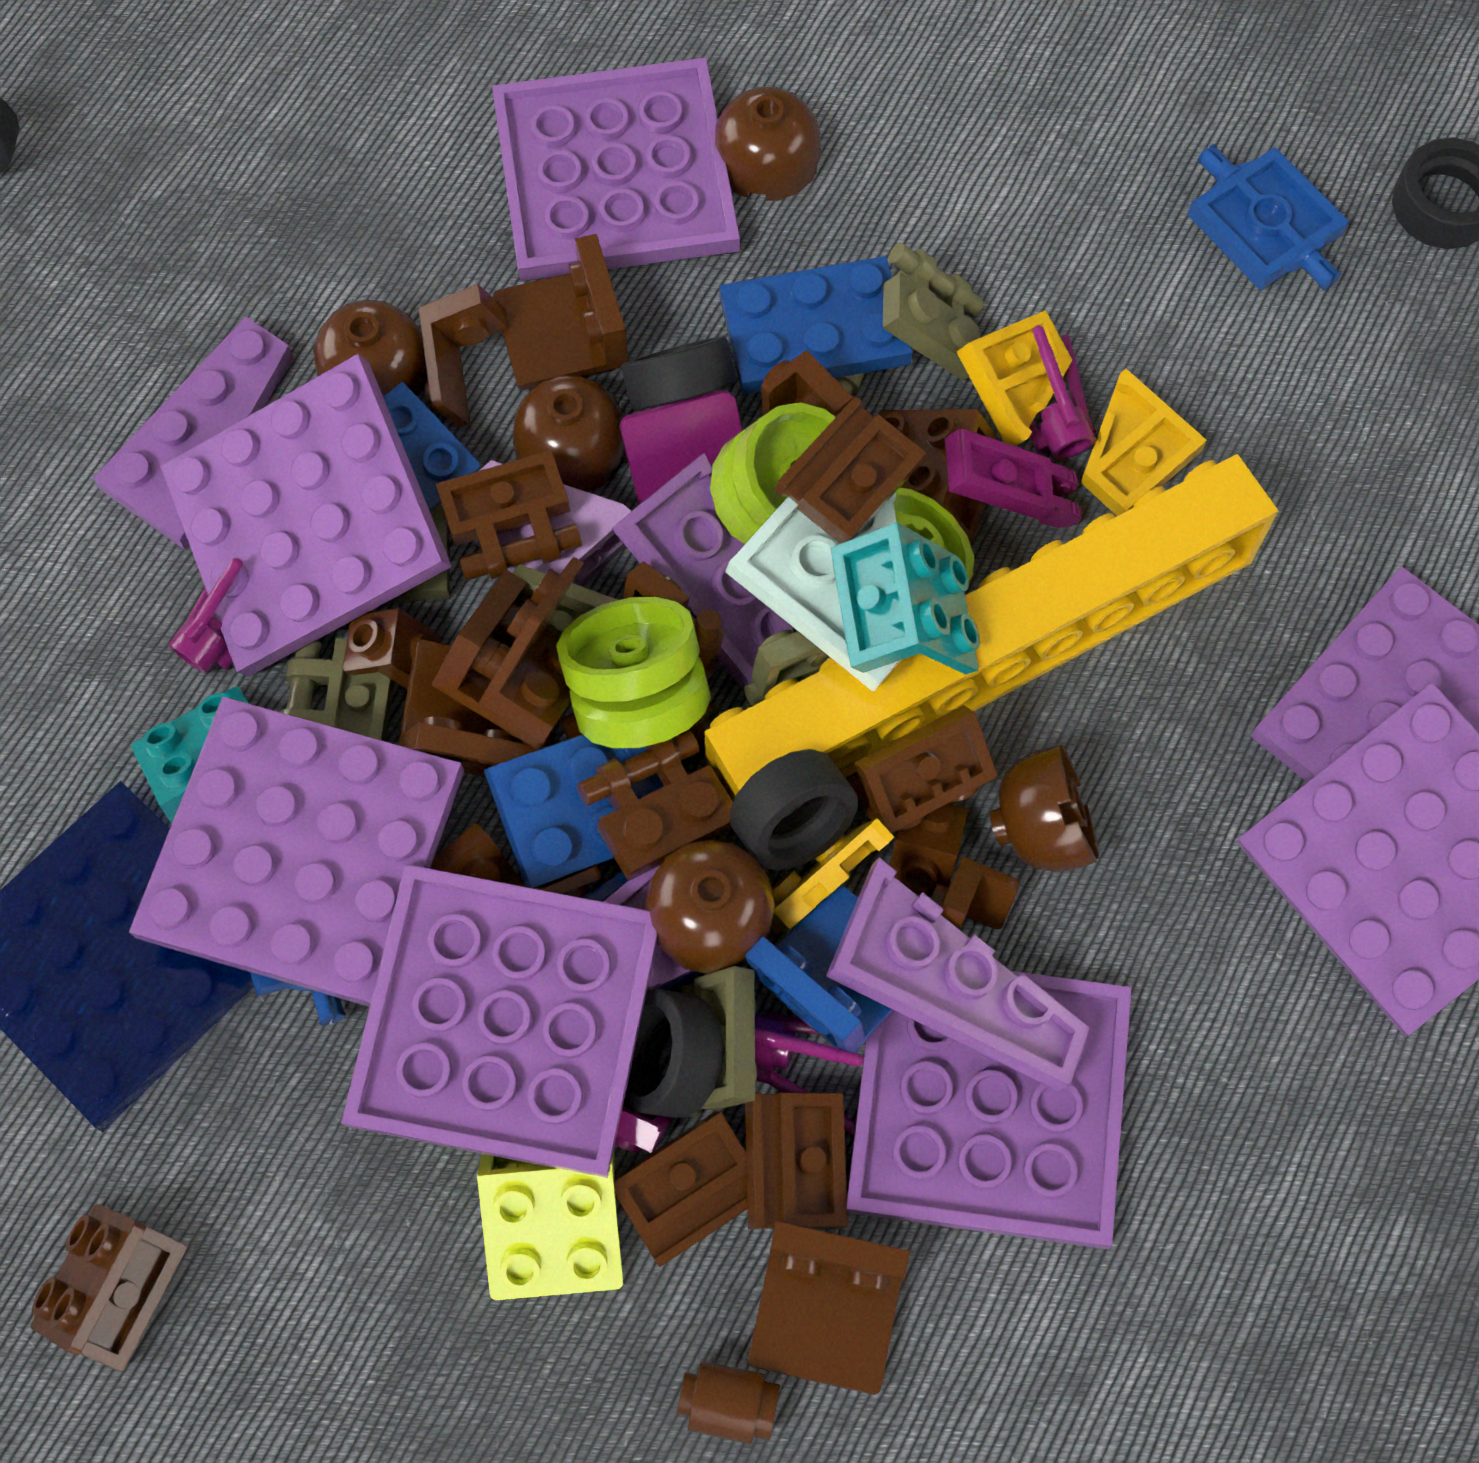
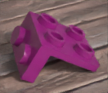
[620,390,742,505]

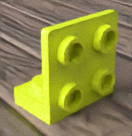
[477,1150,623,1300]

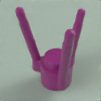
[1029,325,1096,460]
[167,558,243,674]
[755,1011,864,1136]

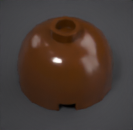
[715,87,821,201]
[313,299,428,397]
[513,376,627,492]
[990,745,1099,872]
[645,840,775,974]

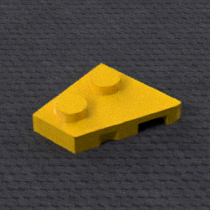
[956,310,1072,446]
[1081,369,1207,516]
[771,818,894,934]

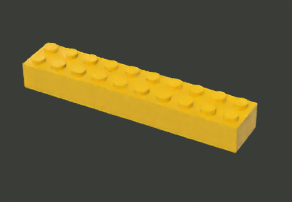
[704,454,1279,802]

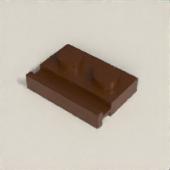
[774,396,926,544]
[745,1092,848,1229]
[614,1110,747,1267]

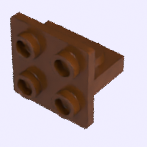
[30,1204,188,1373]

